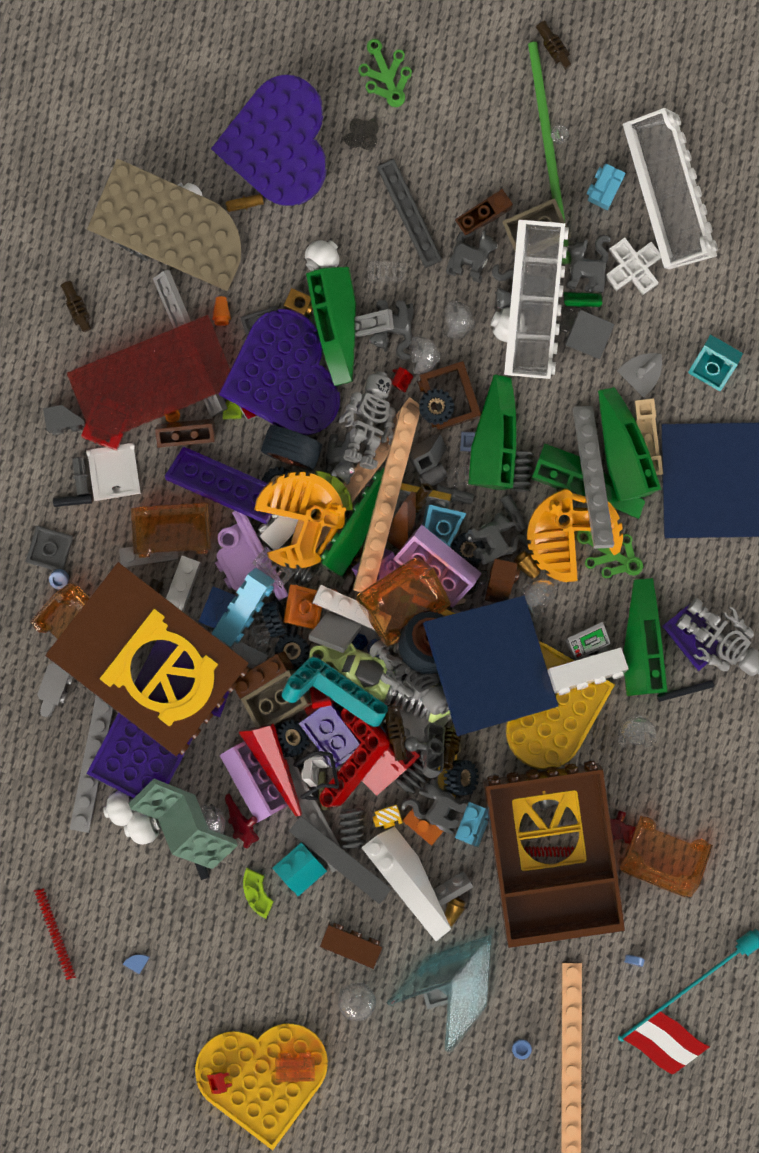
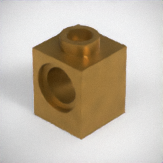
[284,288,313,317]

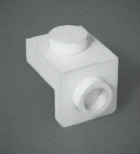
[301,755,329,787]

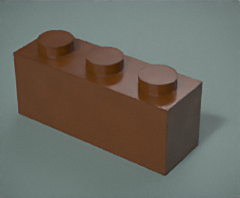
[155,418,216,448]
[234,651,294,699]
[320,922,383,969]

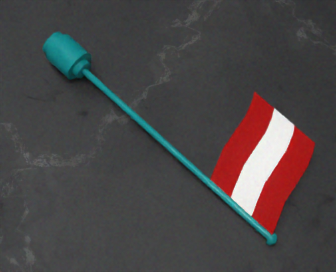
[618,928,759,1074]

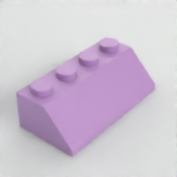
[393,524,481,608]
[220,741,288,823]

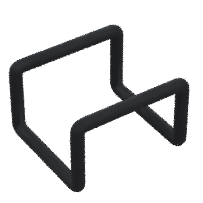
[293,751,339,800]

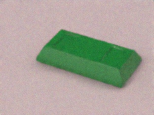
[563,292,602,307]

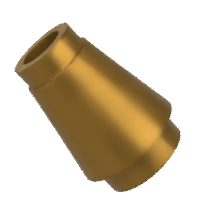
[513,550,540,579]
[444,897,466,927]

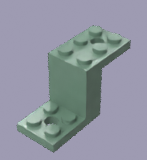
[128,779,238,869]

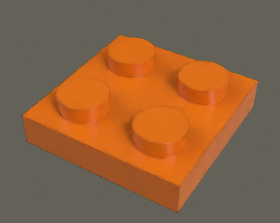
[283,585,322,629]

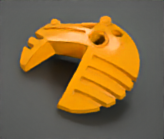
[254,472,346,568]
[527,488,623,582]

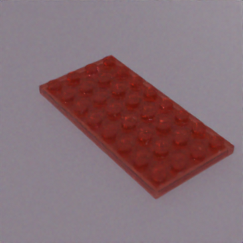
[67,315,231,444]

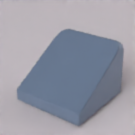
[460,432,476,452]

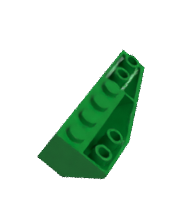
[306,267,356,386]
[468,374,516,490]
[598,387,661,502]
[531,443,645,519]
[321,467,385,578]
[623,578,667,696]

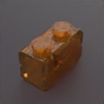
[275,1052,315,1082]

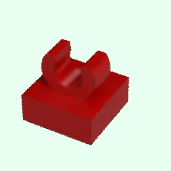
[390,367,414,393]
[207,1072,232,1094]

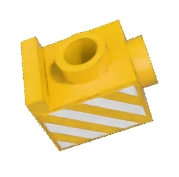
[372,804,403,829]

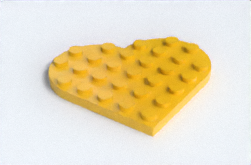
[506,641,615,770]
[195,1023,328,1150]

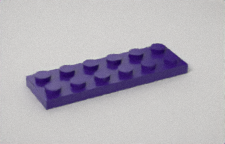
[165,447,273,524]

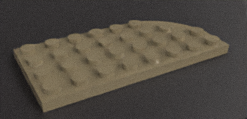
[87,158,241,291]

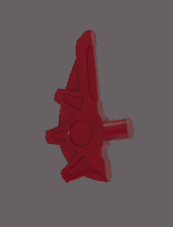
[225,793,259,849]
[610,810,636,844]

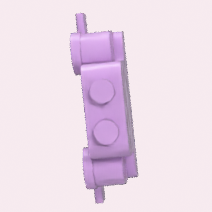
[215,511,288,601]

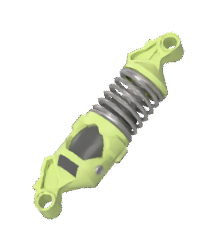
[308,643,450,723]

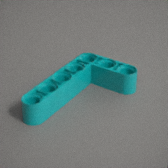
[282,657,388,727]

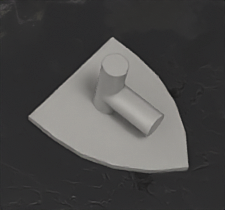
[617,353,662,398]

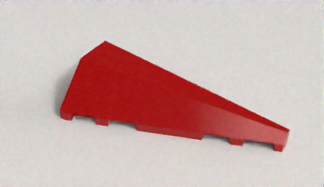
[239,723,302,816]

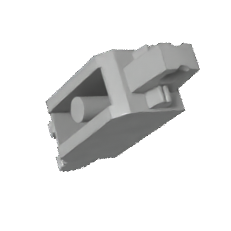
[37,663,74,718]

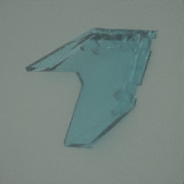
[386,934,492,1052]

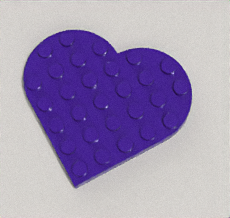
[211,75,327,206]
[218,309,340,435]

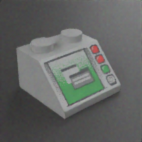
[565,622,611,661]

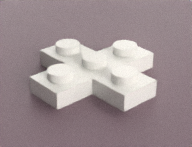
[605,238,662,295]

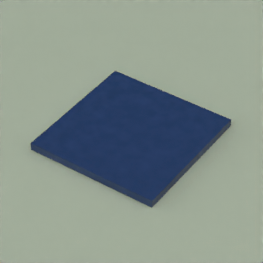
[661,423,759,539]
[423,596,559,736]

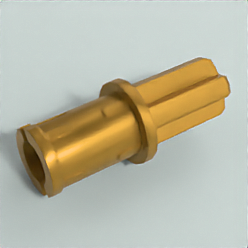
[225,193,264,212]

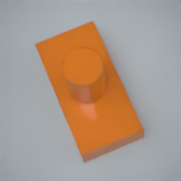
[402,808,444,846]

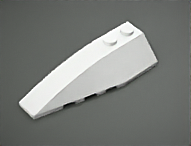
[362,826,451,941]

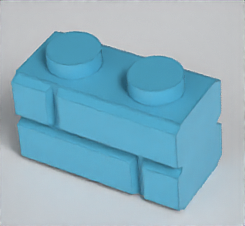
[586,164,626,210]
[455,802,489,847]

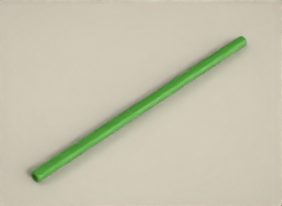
[528,42,571,264]

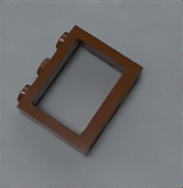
[417,361,481,431]

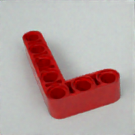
[320,708,390,807]

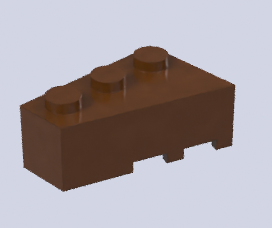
[485,559,520,603]

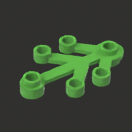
[358,39,412,107]
[576,531,643,579]

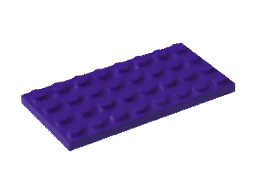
[86,640,195,798]

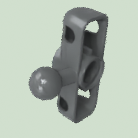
[404,722,445,778]

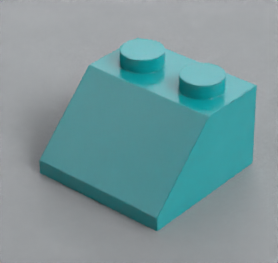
[688,334,743,392]
[272,842,327,896]

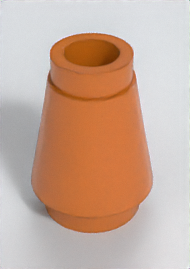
[212,296,231,326]

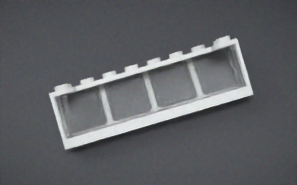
[623,108,718,269]
[504,220,569,379]

